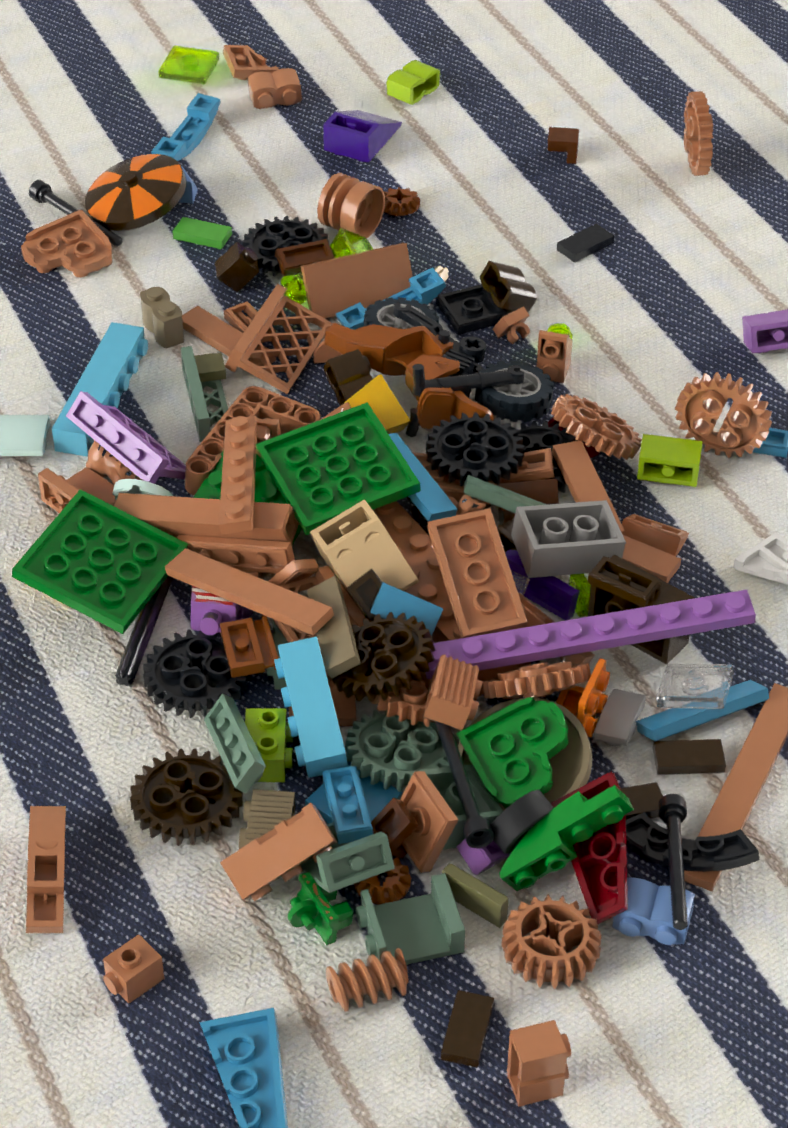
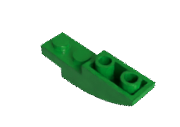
[499,785,634,891]

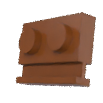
[220,615,278,678]

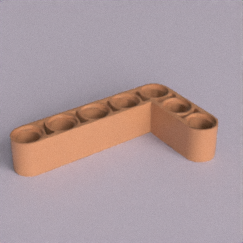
[185,386,321,495]

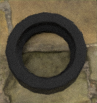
[491,790,554,854]

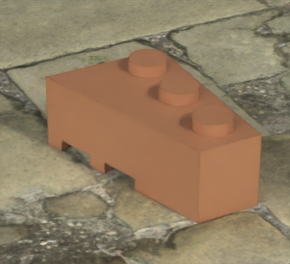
[220,803,337,902]

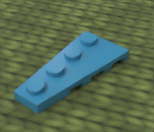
[199,1008,288,1128]

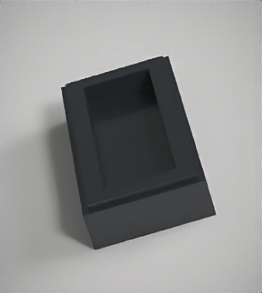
[557,223,614,263]

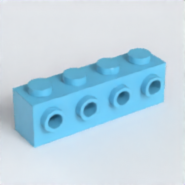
[274,636,348,778]

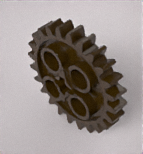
[331,612,436,702]
[130,748,243,846]

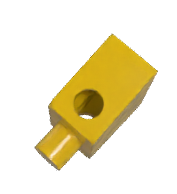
[345,374,410,434]

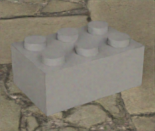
[511,500,626,578]

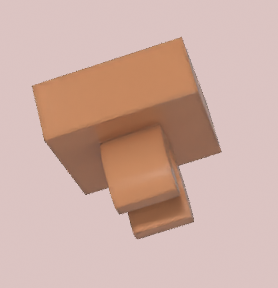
[493,307,530,344]

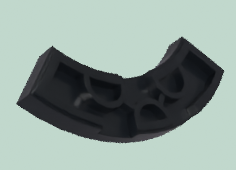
[626,812,759,872]

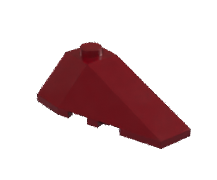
[551,771,628,924]

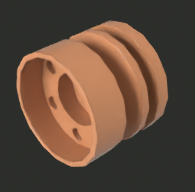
[317,173,385,240]

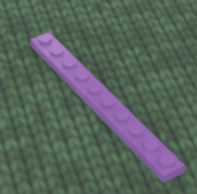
[425,590,756,679]

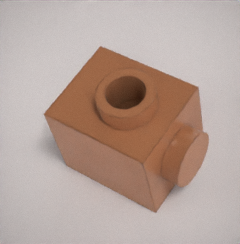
[103,934,164,1004]

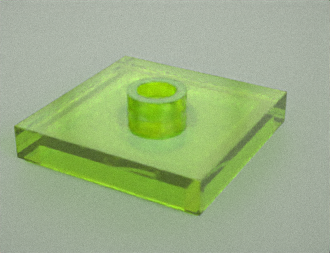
[158,46,219,84]

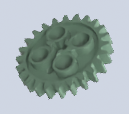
[345,710,449,792]

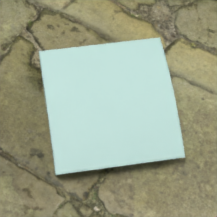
[0,415,50,456]

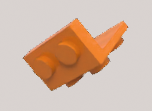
[556,658,610,738]

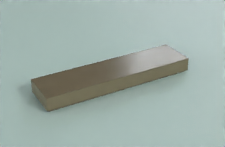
[307,576,361,678]

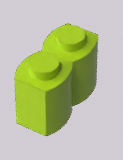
[386,60,440,105]

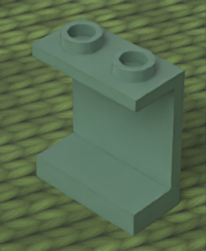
[300,822,395,893]
[356,873,465,965]

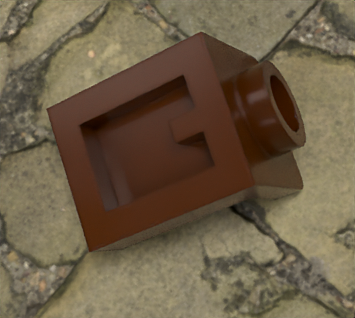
[371,797,418,859]

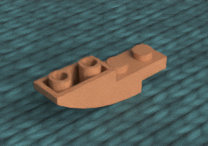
[26,806,66,933]

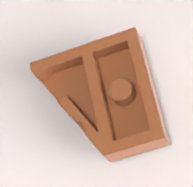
[223,45,279,80]

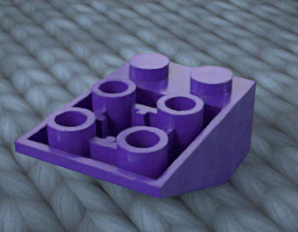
[323,110,402,163]

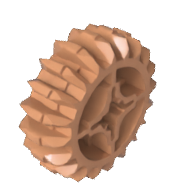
[501,894,602,990]

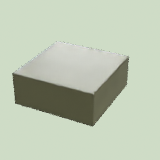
[194,352,226,382]

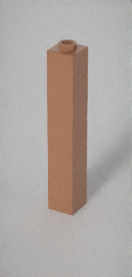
[113,493,299,544]

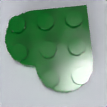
[456,697,568,809]

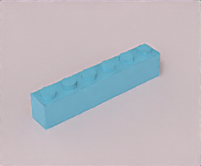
[52,322,148,457]

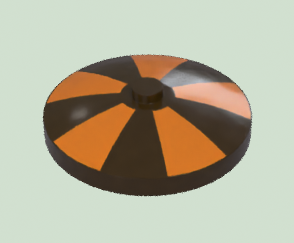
[85,154,186,231]

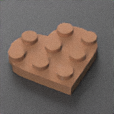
[21,209,113,277]

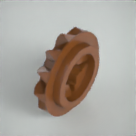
[384,187,420,216]
[354,857,411,904]

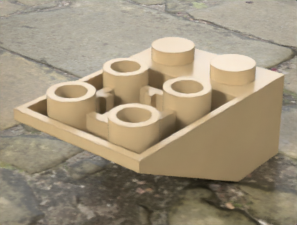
[310,499,419,615]

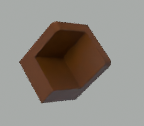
[547,127,579,164]

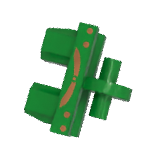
[287,872,353,945]

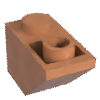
[537,330,573,383]

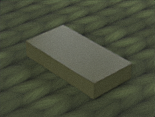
[442,863,509,928]

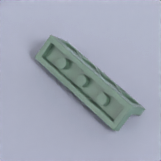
[180,346,228,442]

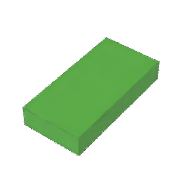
[173,217,232,249]

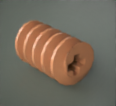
[326,948,408,1012]

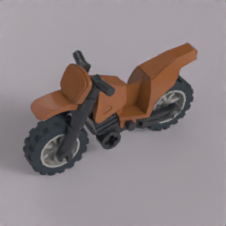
[324,298,554,437]

